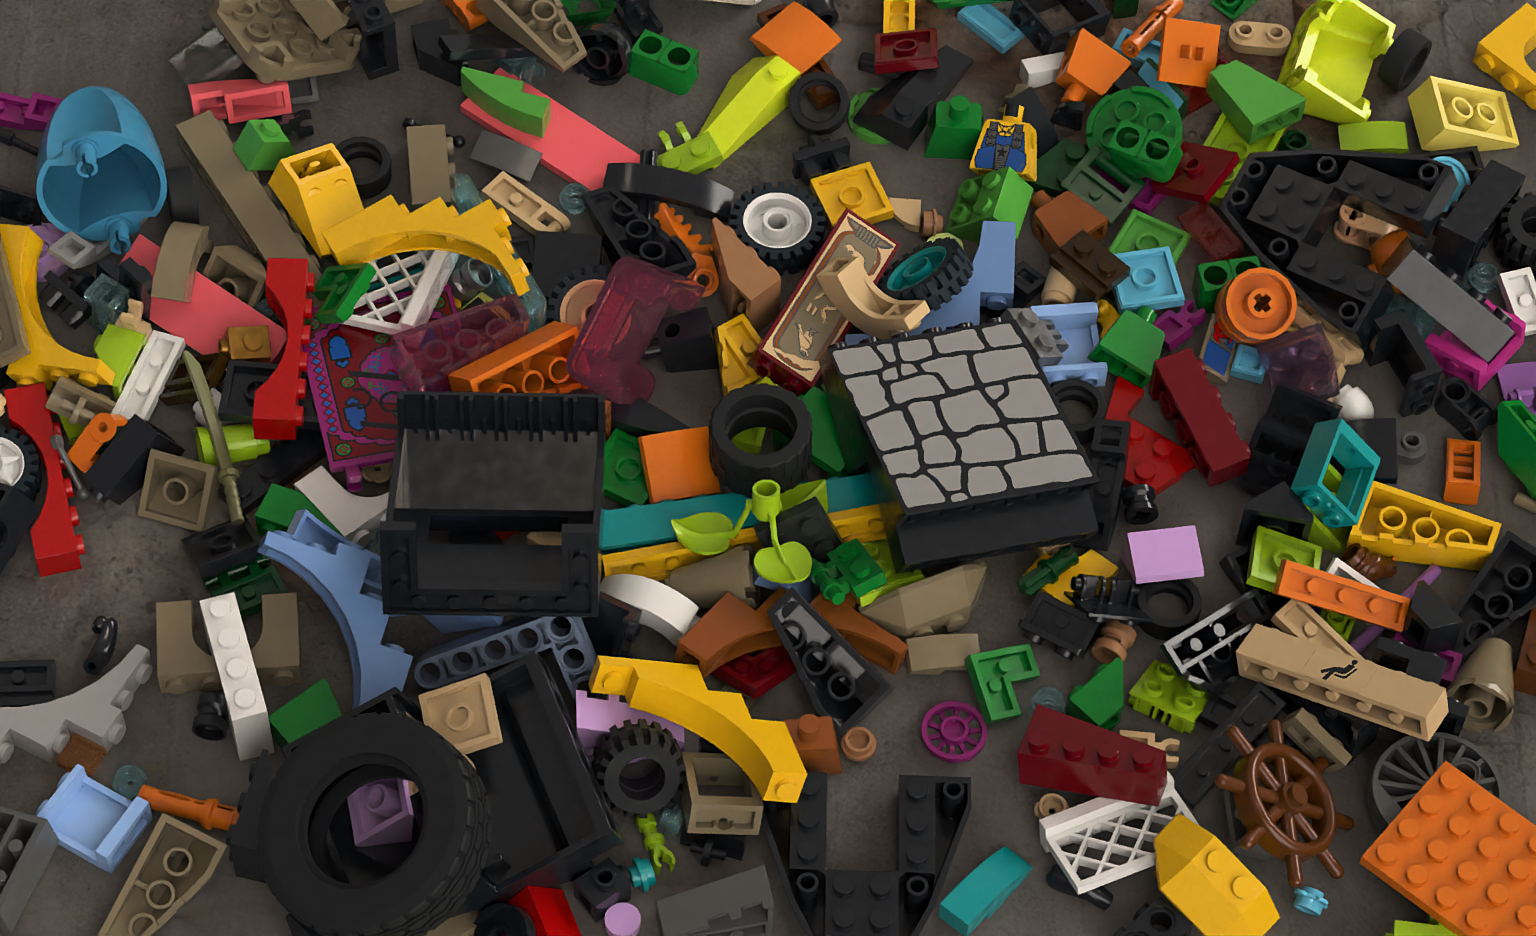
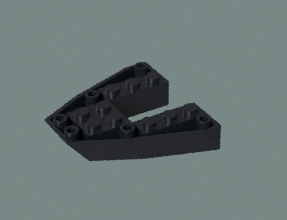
[1218,148,1458,349]
[761,772,971,936]

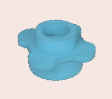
[1293,886,1329,917]

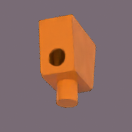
[1055,28,1131,106]

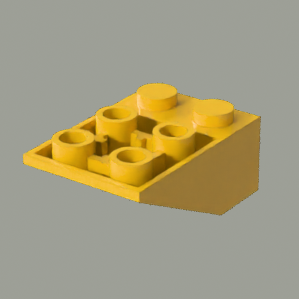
[268,143,364,259]

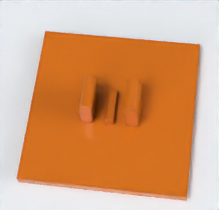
[1157,17,1221,88]

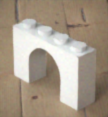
[294,465,389,547]
[199,592,275,761]

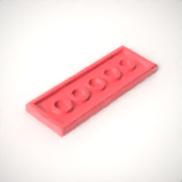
[460,66,640,193]
[119,234,287,371]

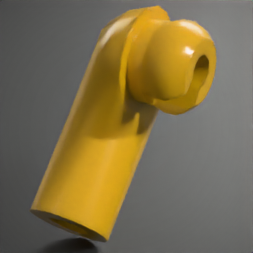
[1097,299,1120,341]

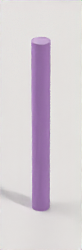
[1349,564,1442,654]

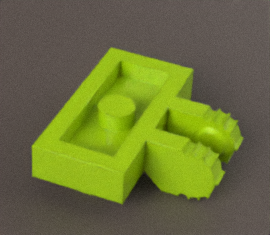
[657,121,724,175]

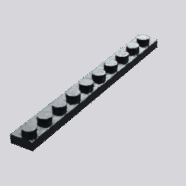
[218,297,501,515]

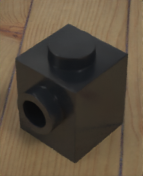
[574,857,632,923]

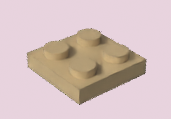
[418,673,503,755]

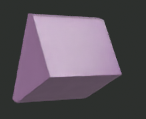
[1121,525,1204,584]
[347,778,414,847]

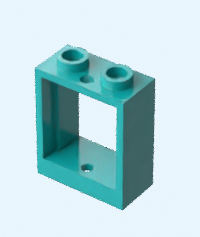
[1291,418,1381,529]

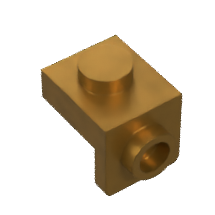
[218,325,271,369]

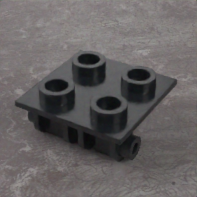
[1064,574,1153,626]

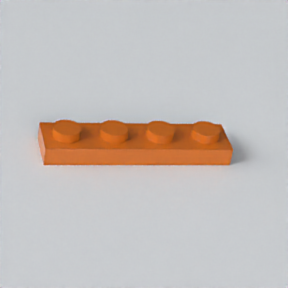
[1272,560,1411,632]

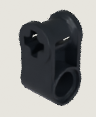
[1434,377,1498,441]

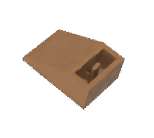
[711,217,781,332]

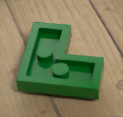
[311,263,377,324]
[964,643,1040,725]

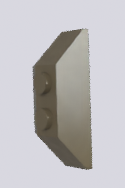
[857,561,987,642]

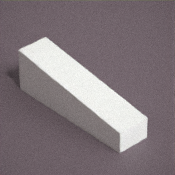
[1019,52,1065,88]

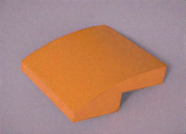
[750,1,842,76]
[638,426,721,504]

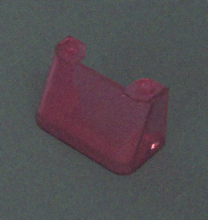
[566,257,706,405]

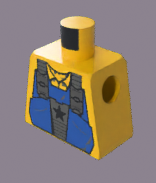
[969,104,1037,182]

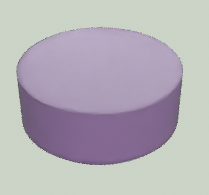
[604,902,641,936]

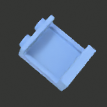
[1031,302,1108,387]
[36,764,153,874]

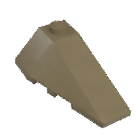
[475,0,587,73]
[97,813,228,936]

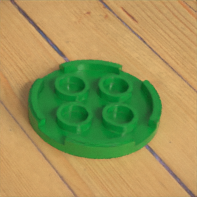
[1086,86,1183,178]

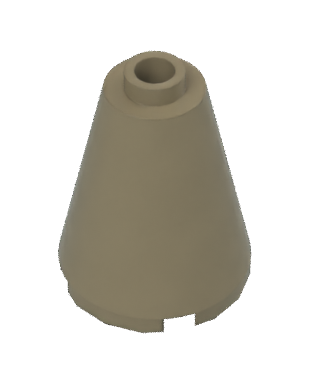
[665,544,762,610]
[1446,638,1514,733]

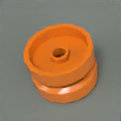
[1214,267,1297,346]

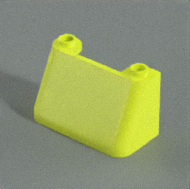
[1277,0,1396,125]

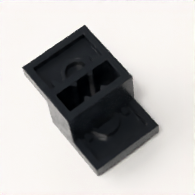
[1234,381,1343,501]
[1372,636,1470,737]

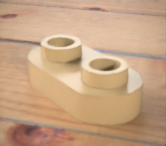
[1227,21,1291,56]

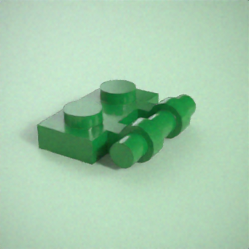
[808,538,887,605]

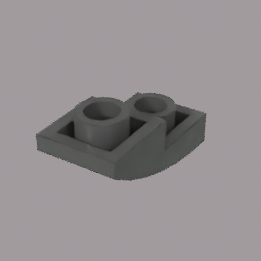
[469,130,543,184]

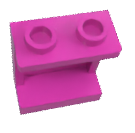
[1424,300,1526,392]

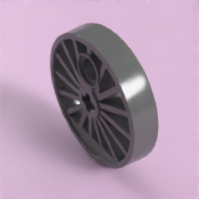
[1367,732,1505,834]

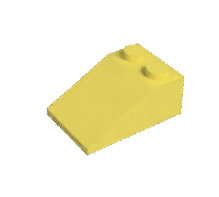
[1408,76,1520,151]

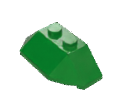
[1498,400,1536,499]

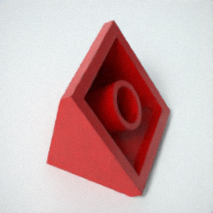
[501,885,582,936]

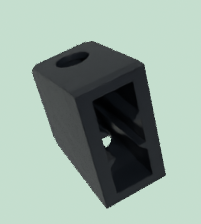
[640,306,719,373]

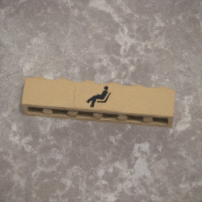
[1235,623,1449,742]

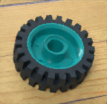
[876,237,974,316]

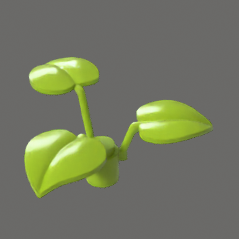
[671,479,829,584]

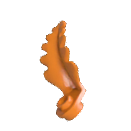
[653,202,719,297]

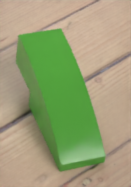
[461,66,551,138]

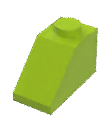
[93,323,147,403]

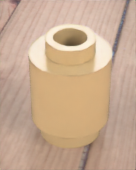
[1041,267,1078,305]

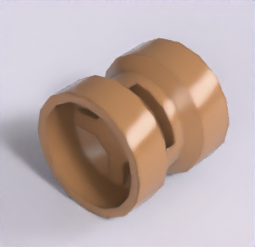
[1091,619,1137,665]

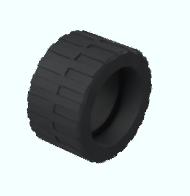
[709,383,812,498]

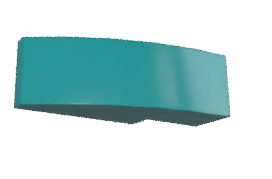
[938,846,1033,936]

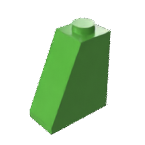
[1206,60,1306,144]

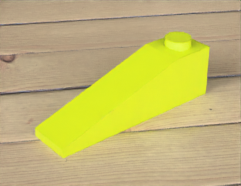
[697,55,801,170]

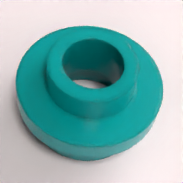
[627,857,656,893]

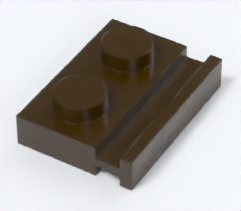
[1049,229,1131,303]
[158,352,229,406]

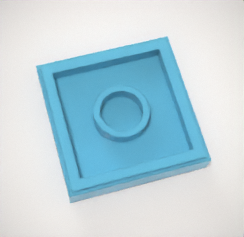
[1113,246,1185,315]

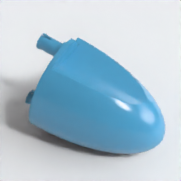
[36,86,167,255]

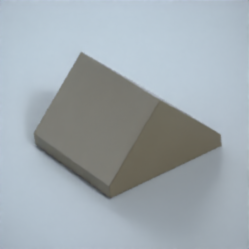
[138,449,221,532]

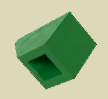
[1066,657,1124,731]

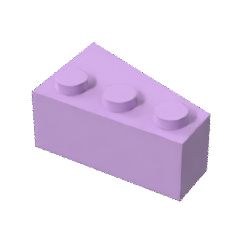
[576,690,685,764]

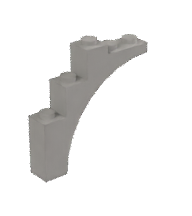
[0,644,153,765]

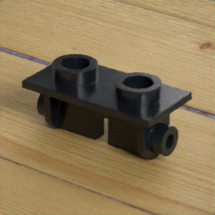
[0,185,42,226]

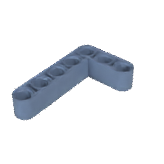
[414,616,602,702]

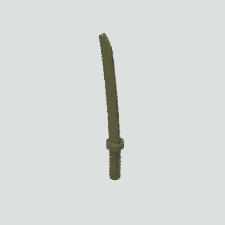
[182,350,245,525]

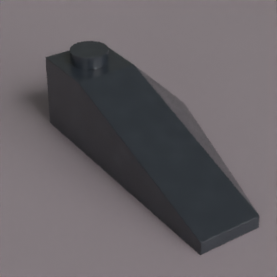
[853,45,973,151]
[581,185,696,306]

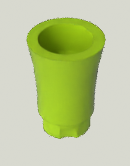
[194,423,270,469]

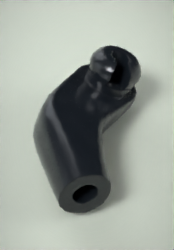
[83,616,118,675]
[1046,864,1113,910]

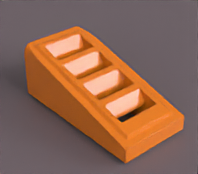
[1443,438,1481,505]

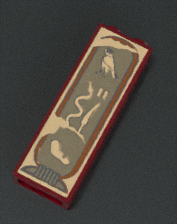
[746,208,901,397]

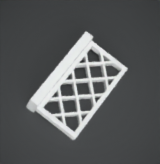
[341,250,460,346]
[1039,771,1200,895]

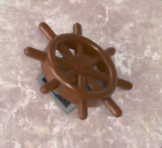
[1214,719,1354,888]

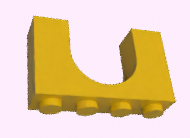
[1473,3,1536,110]

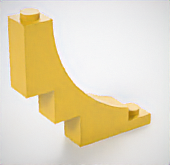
[588,655,807,803]

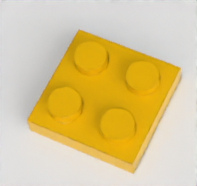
[809,161,894,230]

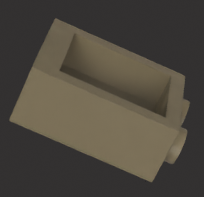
[680,752,764,835]

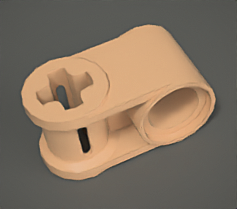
[1333,205,1399,251]

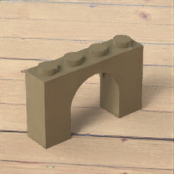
[156,592,302,695]

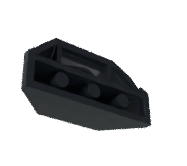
[1160,587,1274,696]

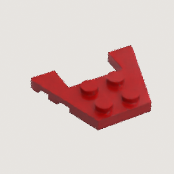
[1105,376,1197,495]

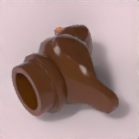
[1339,543,1397,583]

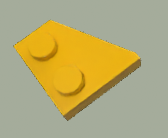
[714,313,762,396]

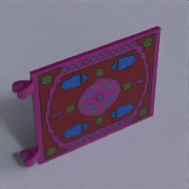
[304,284,471,492]

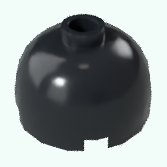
[572,21,633,86]

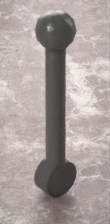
[50,434,89,500]

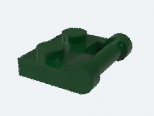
[1060,145,1147,228]

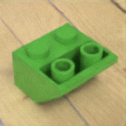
[945,166,1034,243]

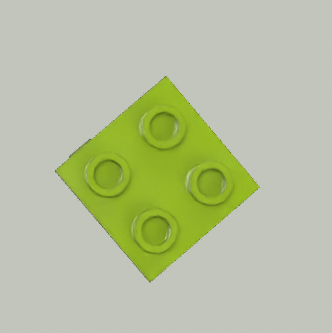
[1128,659,1211,734]

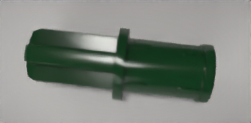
[1017,545,1079,597]

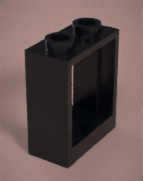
[1009,0,1112,55]

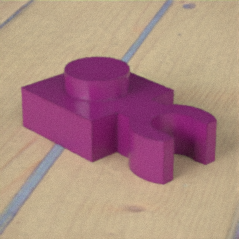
[1153,299,1206,353]

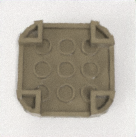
[208,0,362,84]

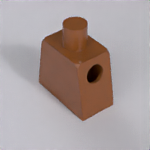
[1030,190,1108,257]
[781,714,842,775]

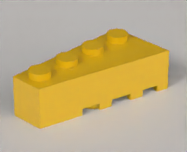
[1345,480,1502,571]

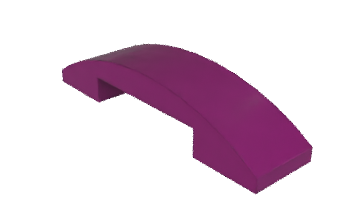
[0,92,63,130]

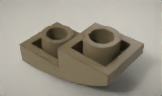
[903,633,980,675]

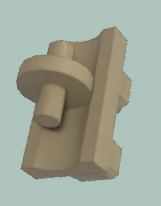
[45,376,116,427]

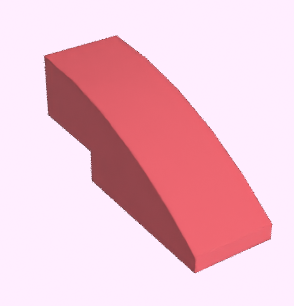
[188,79,293,124]

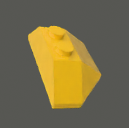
[1153,813,1280,936]

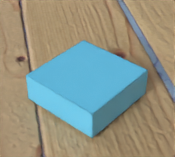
[1230,344,1271,384]

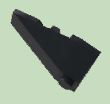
[1451,531,1536,661]
[767,587,895,737]

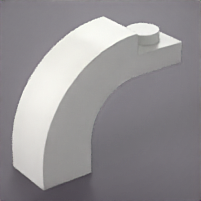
[600,574,700,647]

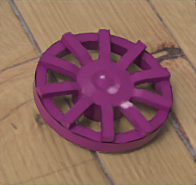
[921,701,987,764]

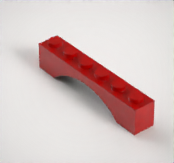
[252,258,315,440]
[4,382,86,577]

